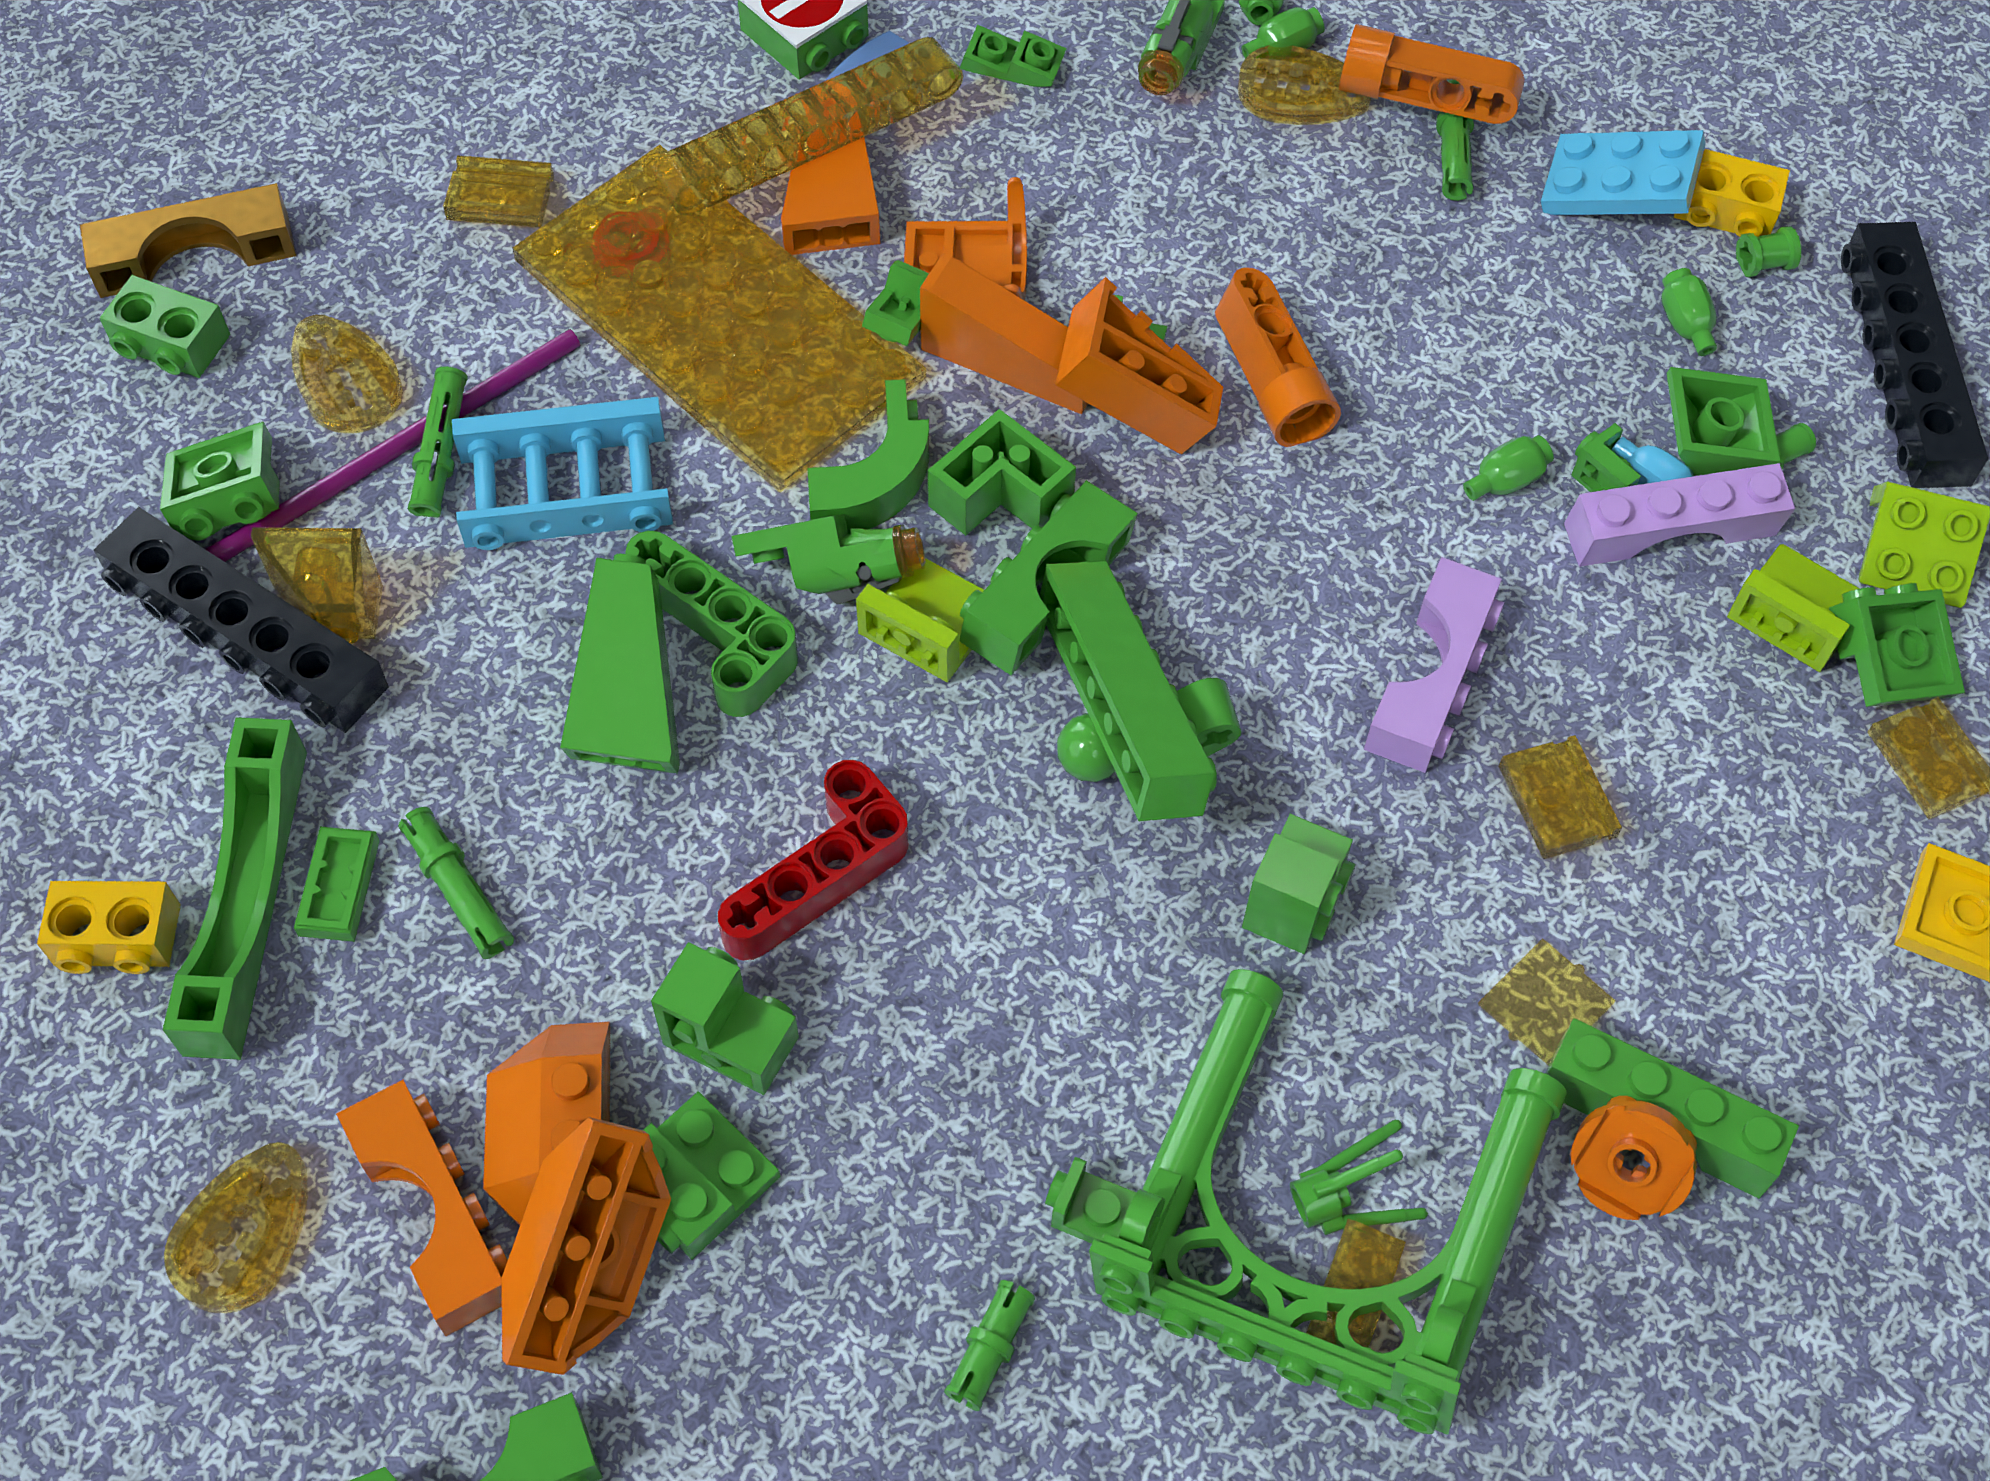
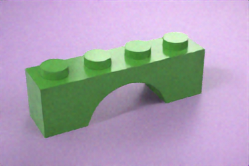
[959,480,1138,676]
[1545,1018,1799,1199]
[350,1392,603,1481]

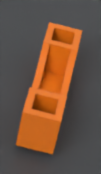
[336,1080,508,1336]

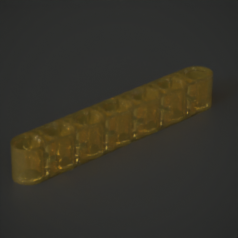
[651,37,964,216]

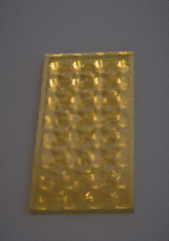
[512,144,926,493]

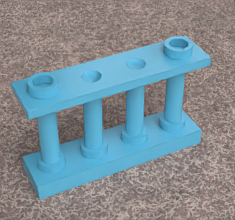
[452,397,673,550]

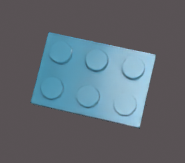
[1541,130,1706,215]

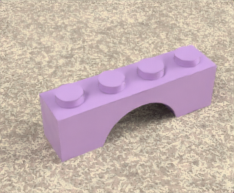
[1564,463,1795,567]
[1364,557,1505,773]

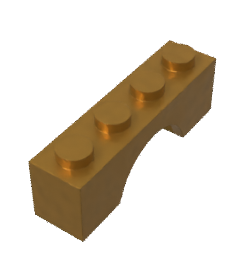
[80,183,296,298]

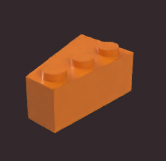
[1055,277,1223,454]

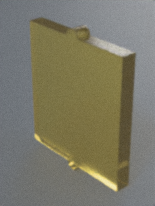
[1478,938,1616,1066]

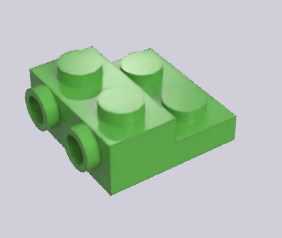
[160,421,280,540]
[1829,583,1965,707]
[643,1091,781,1260]

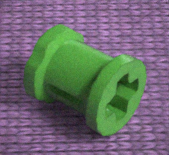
[1736,226,1801,277]

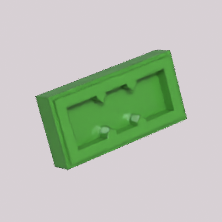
[294,826,380,942]

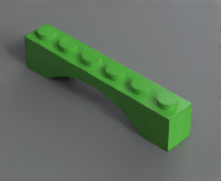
[163,717,307,1060]

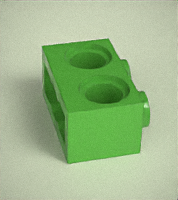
[99,275,231,378]

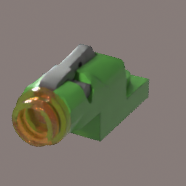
[1138,0,1225,96]
[731,514,925,604]

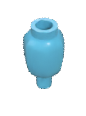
[1611,437,1694,485]

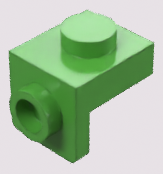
[862,260,929,346]

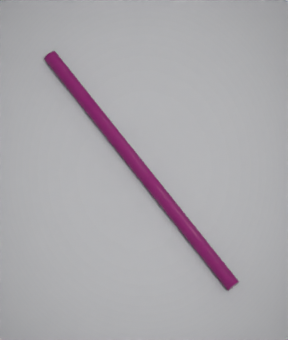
[205,329,580,562]

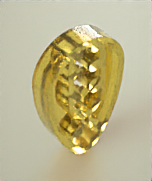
[1237,45,1371,125]
[291,315,403,433]
[164,1142,308,1313]

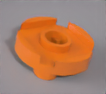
[1570,1096,1697,1220]

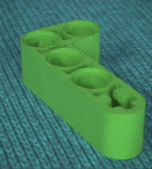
[625,531,798,717]

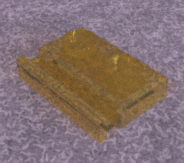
[443,155,554,228]
[1867,697,1990,820]
[1498,735,1622,860]

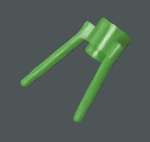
[1290,1119,1428,1235]

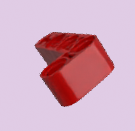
[718,760,909,961]

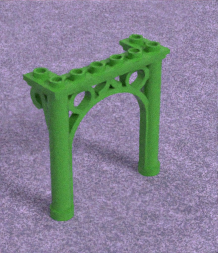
[1089,969,1567,1435]

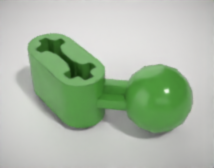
[1057,678,1241,782]

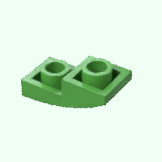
[960,24,1067,87]

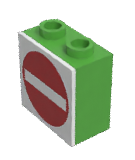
[737,0,869,80]

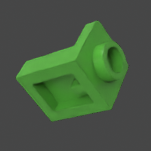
[1571,423,1641,492]
[1045,1157,1136,1244]

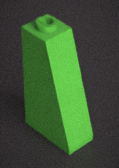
[560,554,680,774]

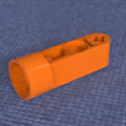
[1339,24,1525,124]
[1215,268,1341,447]

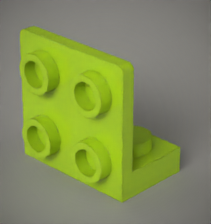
[1858,481,1990,608]
[1727,544,1860,673]
[856,555,984,683]

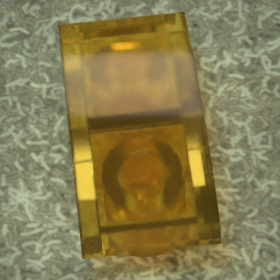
[1305,1218,1406,1347]

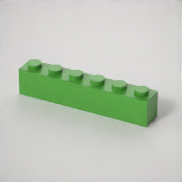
[1040,561,1217,821]

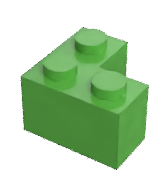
[928,409,1076,536]
[1241,814,1356,954]
[651,942,799,1095]

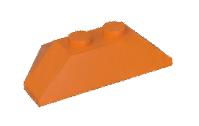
[483,1022,610,1226]
[501,1117,671,1375]

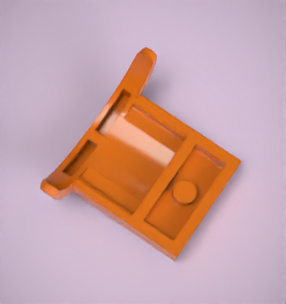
[904,177,1027,300]

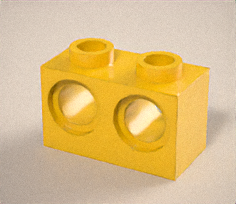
[1673,149,1790,237]
[37,881,181,974]

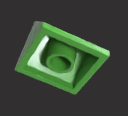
[1667,367,1781,476]

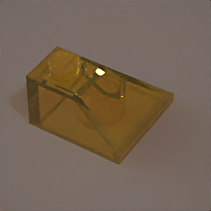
[251,527,383,644]

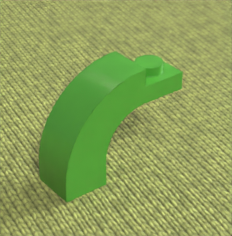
[808,379,929,535]

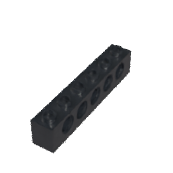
[1841,222,1989,488]
[94,507,389,733]

